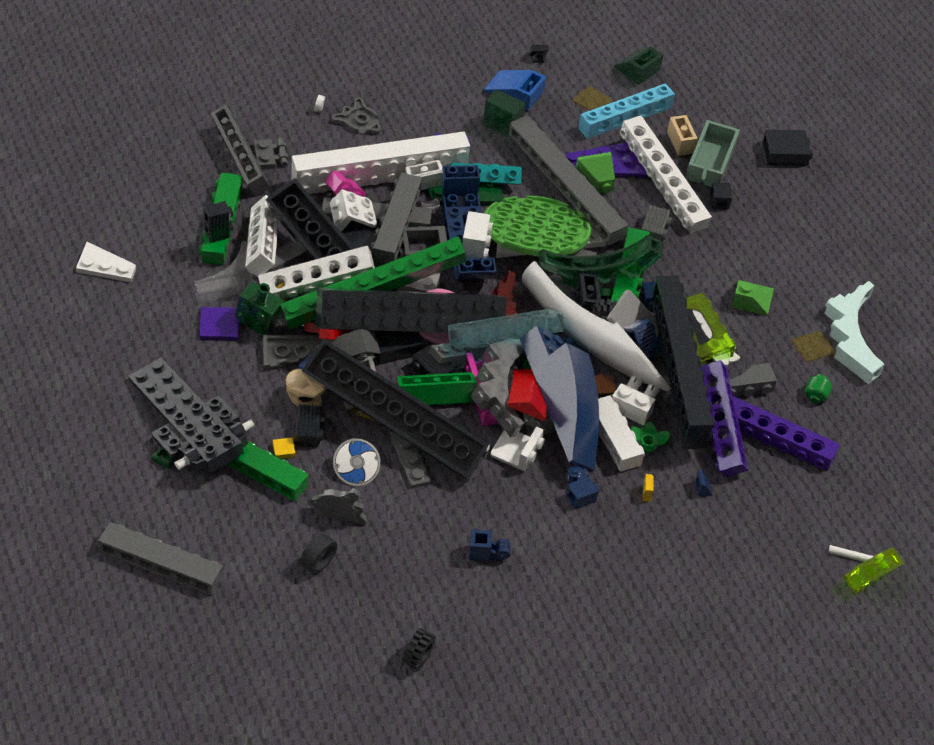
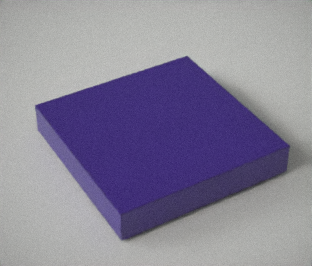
[200,307,239,340]

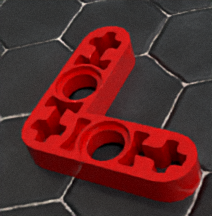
[303,321,354,340]

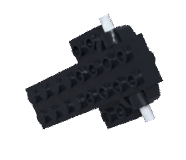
[128,357,255,473]

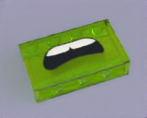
[686,292,736,361]

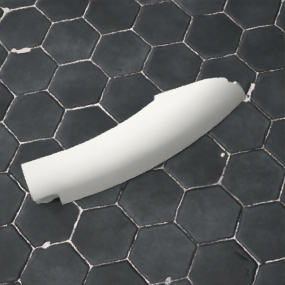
[522,261,670,391]

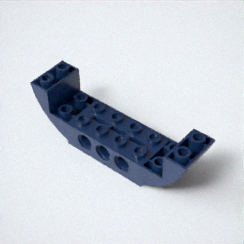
[442,165,497,280]

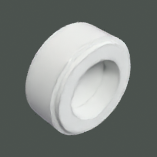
[314,95,325,113]

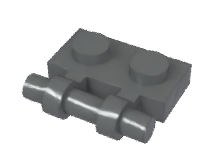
[254,137,289,169]

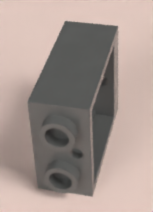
[400,226,447,258]

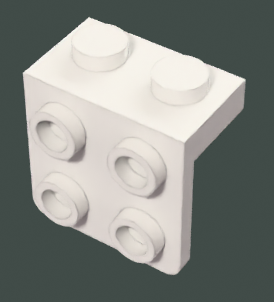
[330,189,377,231]
[491,427,545,471]

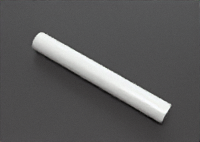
[828,545,890,568]

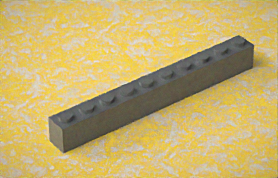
[509,115,628,246]

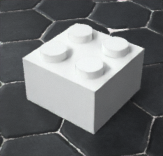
[462,211,493,259]

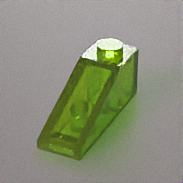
[843,546,905,594]

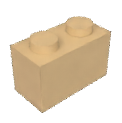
[667,115,698,156]

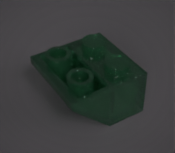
[614,47,663,85]

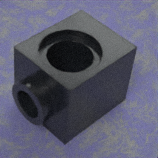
[710,182,732,210]

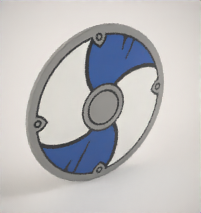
[333,439,380,486]

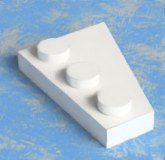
[76,242,136,282]

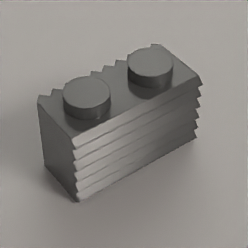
[641,205,672,245]

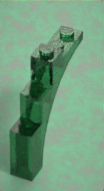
[538,235,663,288]

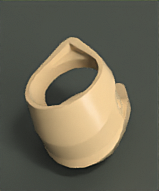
[286,369,326,406]

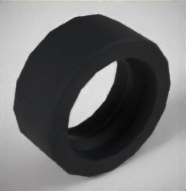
[300,533,338,574]

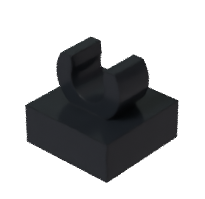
[529,45,548,62]

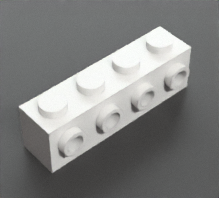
[598,395,645,472]

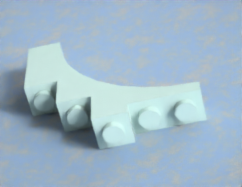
[825,281,884,384]

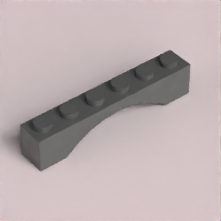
[660,363,777,406]

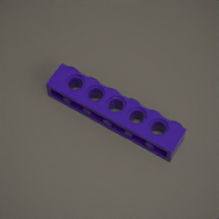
[700,360,749,477]
[722,397,840,471]

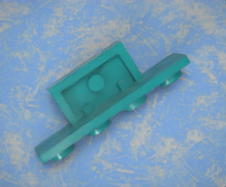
[451,163,522,185]

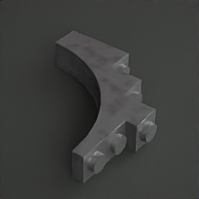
[471,335,527,438]

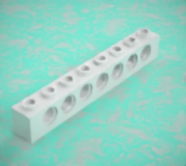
[620,115,712,233]

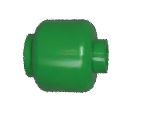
[805,374,832,404]

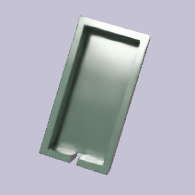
[685,120,740,187]

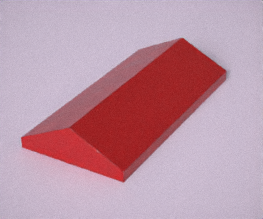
[507,369,547,421]

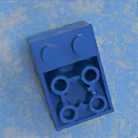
[484,70,546,111]

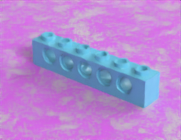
[578,83,675,139]

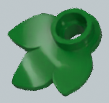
[631,422,669,453]

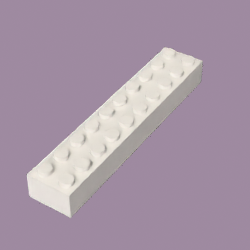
[291,132,470,194]

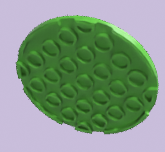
[484,196,591,257]

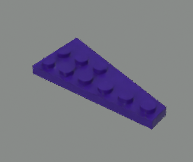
[565,142,650,178]

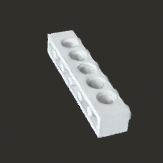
[245,195,278,278]
[258,246,375,299]

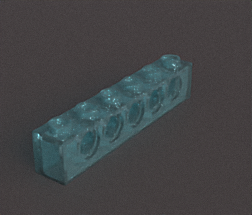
[448,308,563,349]

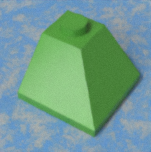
[576,152,615,193]
[732,280,774,316]

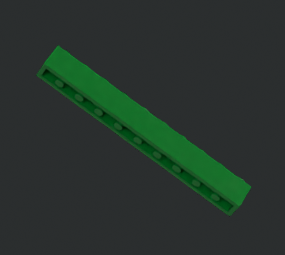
[280,236,466,329]

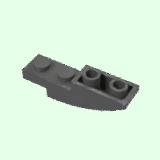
[428,334,496,367]

